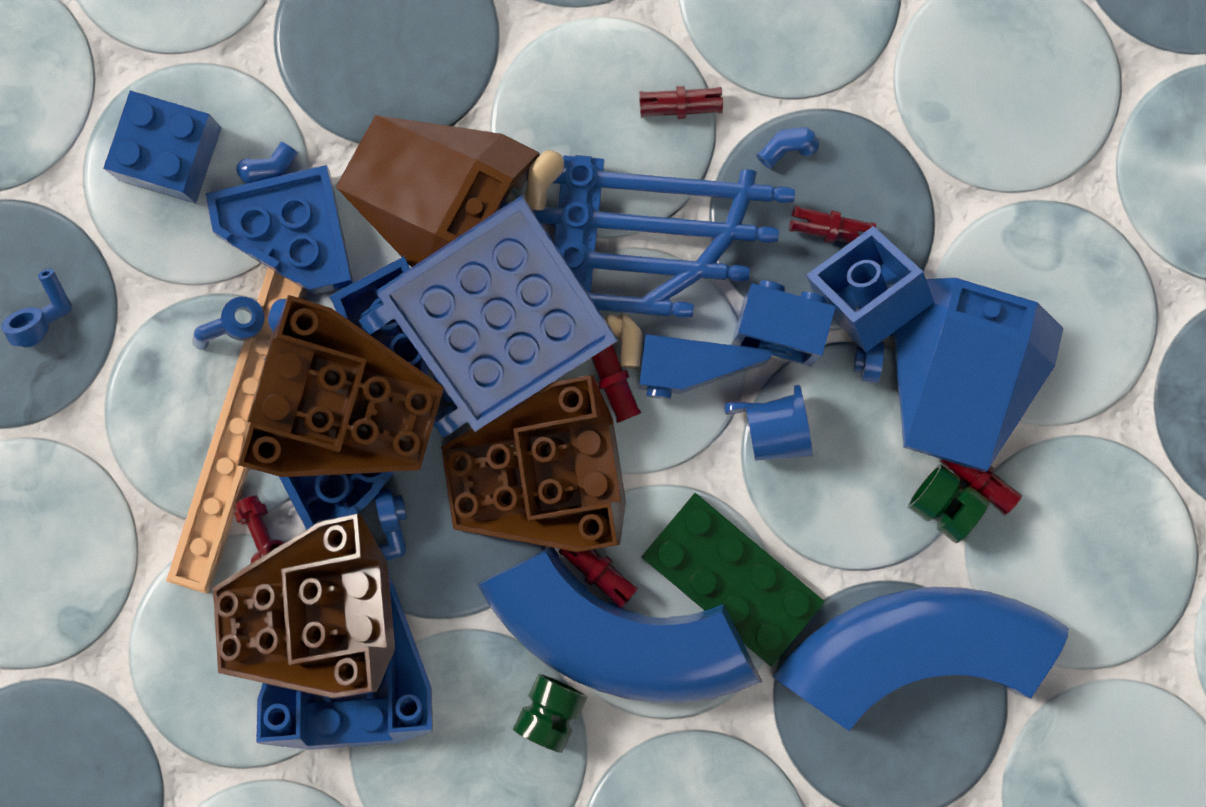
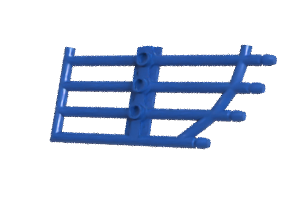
[502,155,795,318]

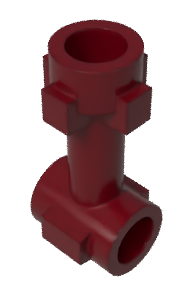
[234,495,284,563]

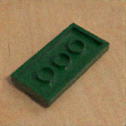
[641,493,825,667]

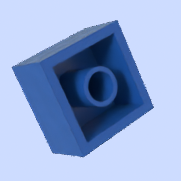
[103,90,222,204]
[806,226,934,352]
[731,280,836,367]

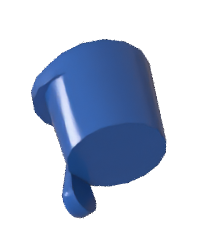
[724,384,813,461]

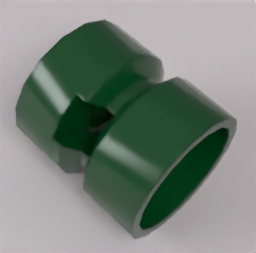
[907,464,990,543]
[513,673,588,753]

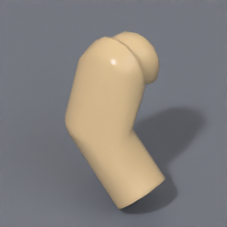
[525,150,564,210]
[605,313,643,369]

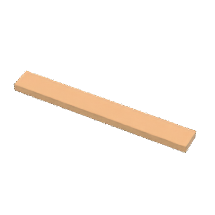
[166,268,307,594]

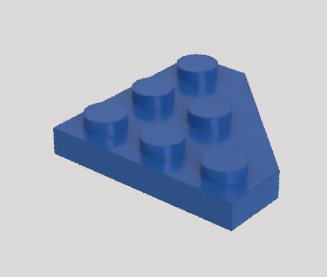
[205,165,354,295]

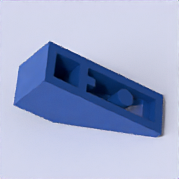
[638,334,772,400]

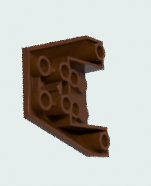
[336,115,540,268]
[237,295,444,477]
[441,375,626,552]
[213,514,395,698]

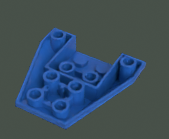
[894,278,1064,472]
[256,570,433,750]

